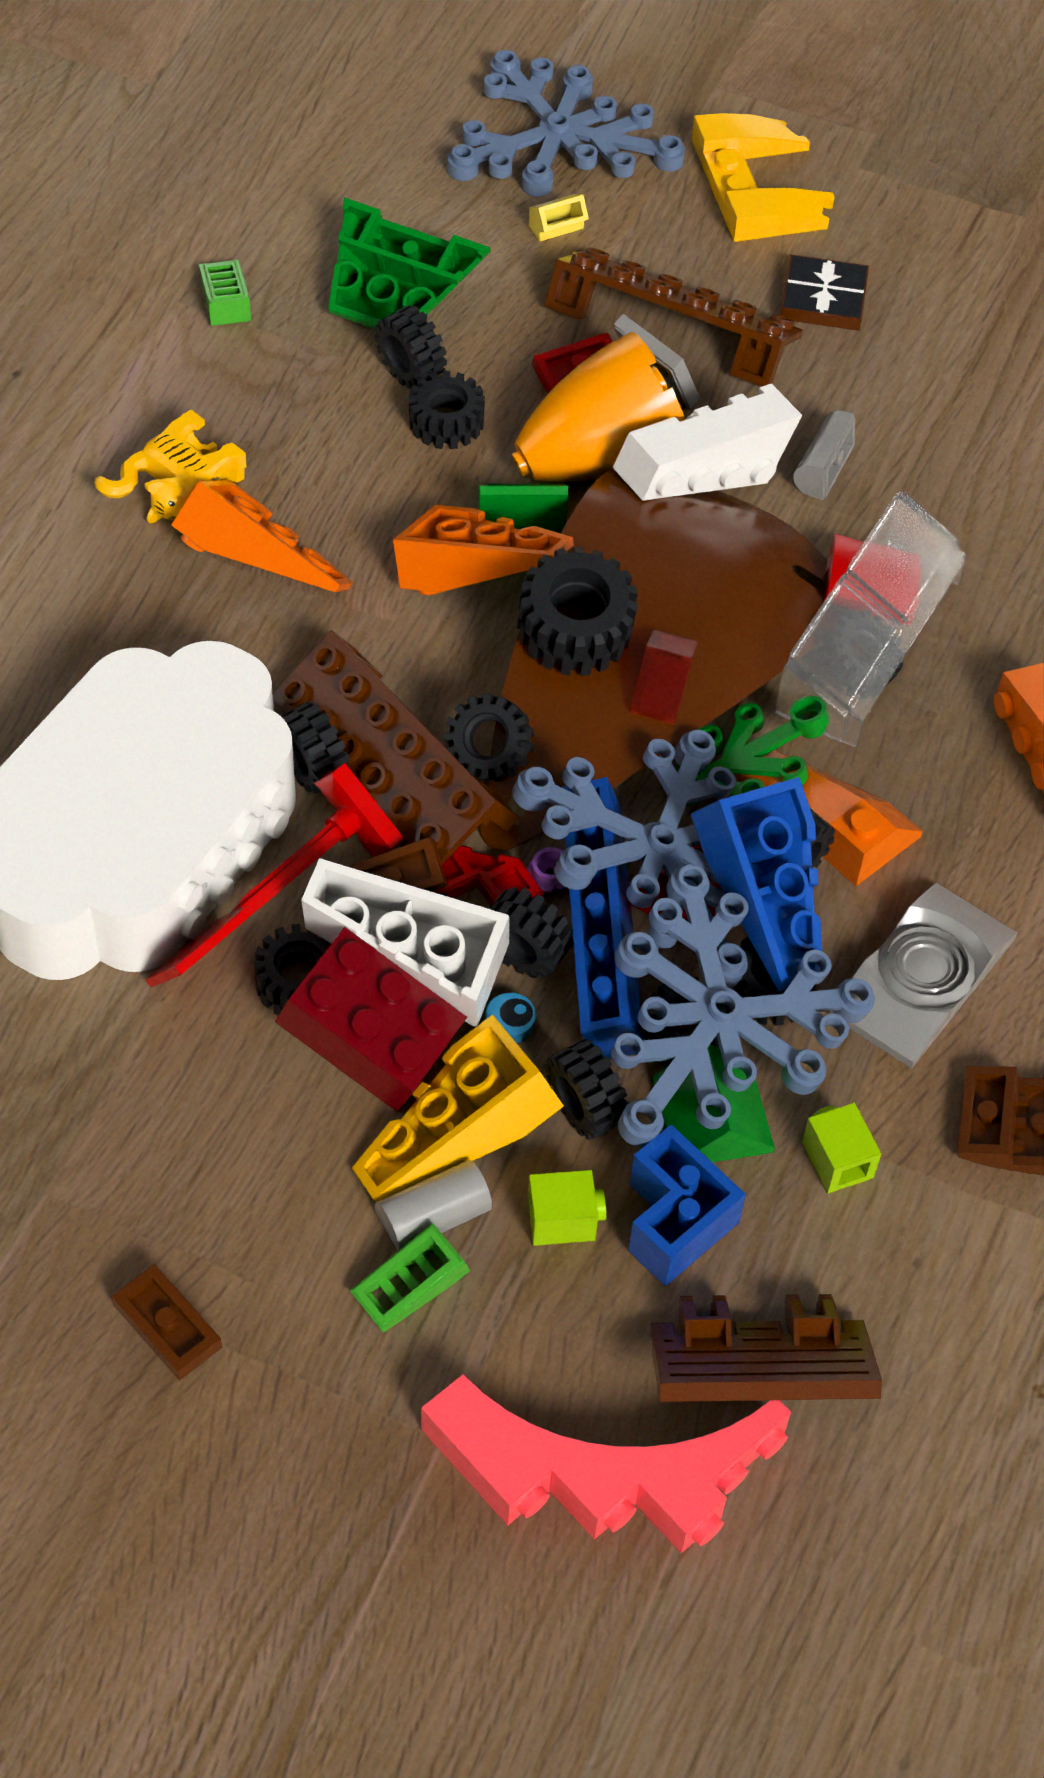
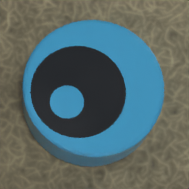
[486,993,536,1043]

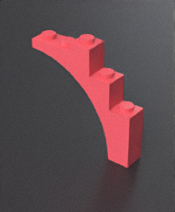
[421,1374,791,1553]

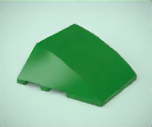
[328,197,491,329]

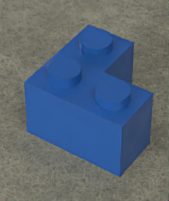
[628,1125,746,1286]

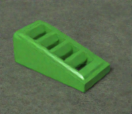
[199,259,251,326]
[350,1223,470,1333]

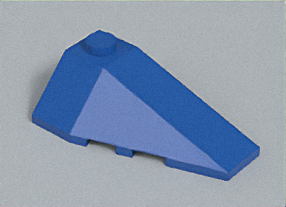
[691,777,822,992]

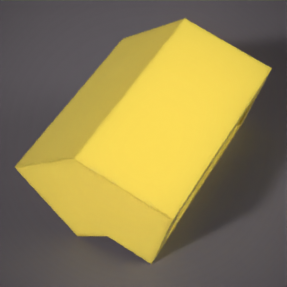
[529,194,589,242]

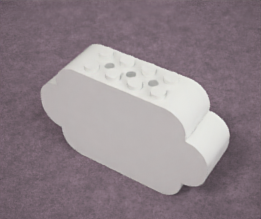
[0,641,296,980]

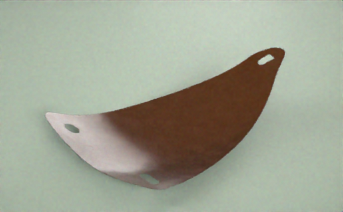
[480,468,851,851]

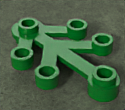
[674,696,829,806]

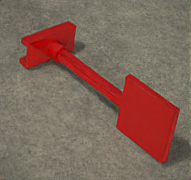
[145,763,404,987]

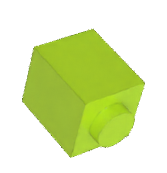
[802,1102,882,1194]
[528,1170,606,1246]

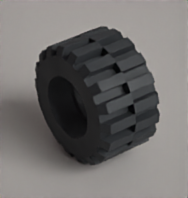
[517,547,638,676]

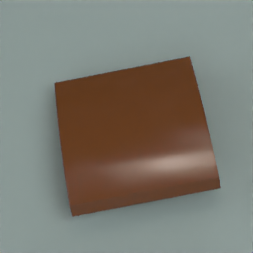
[957,1066,1044,1175]

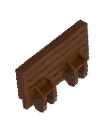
[650,1294,882,1402]

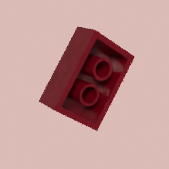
[275,927,467,1112]

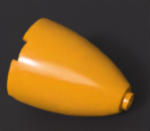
[511,332,685,483]

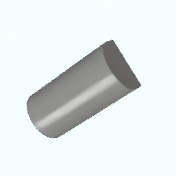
[793,411,855,500]
[375,1159,492,1251]

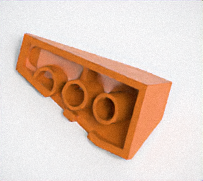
[171,480,353,592]
[393,505,574,595]
[734,749,923,886]

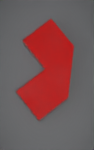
[432,845,544,906]

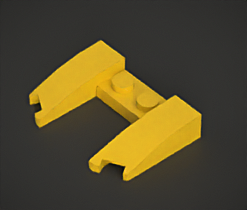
[692,113,835,242]

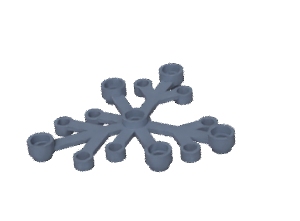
[448,50,685,197]
[512,730,748,988]
[611,864,875,1147]

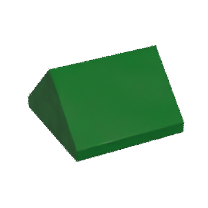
[477,483,568,534]
[652,1044,775,1163]

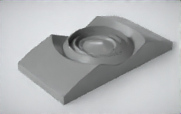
[830,883,1017,1069]

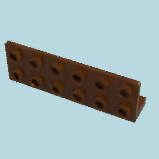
[544,247,803,386]
[272,630,520,865]

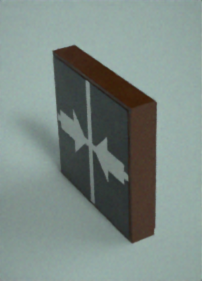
[780,254,869,331]

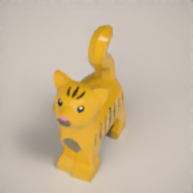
[94,410,247,524]

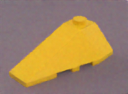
[352,1015,564,1202]

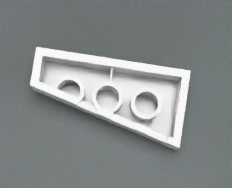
[613,383,802,501]
[301,858,509,1027]

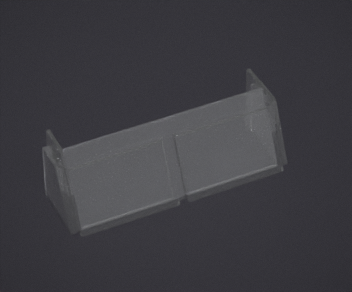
[775,490,967,748]

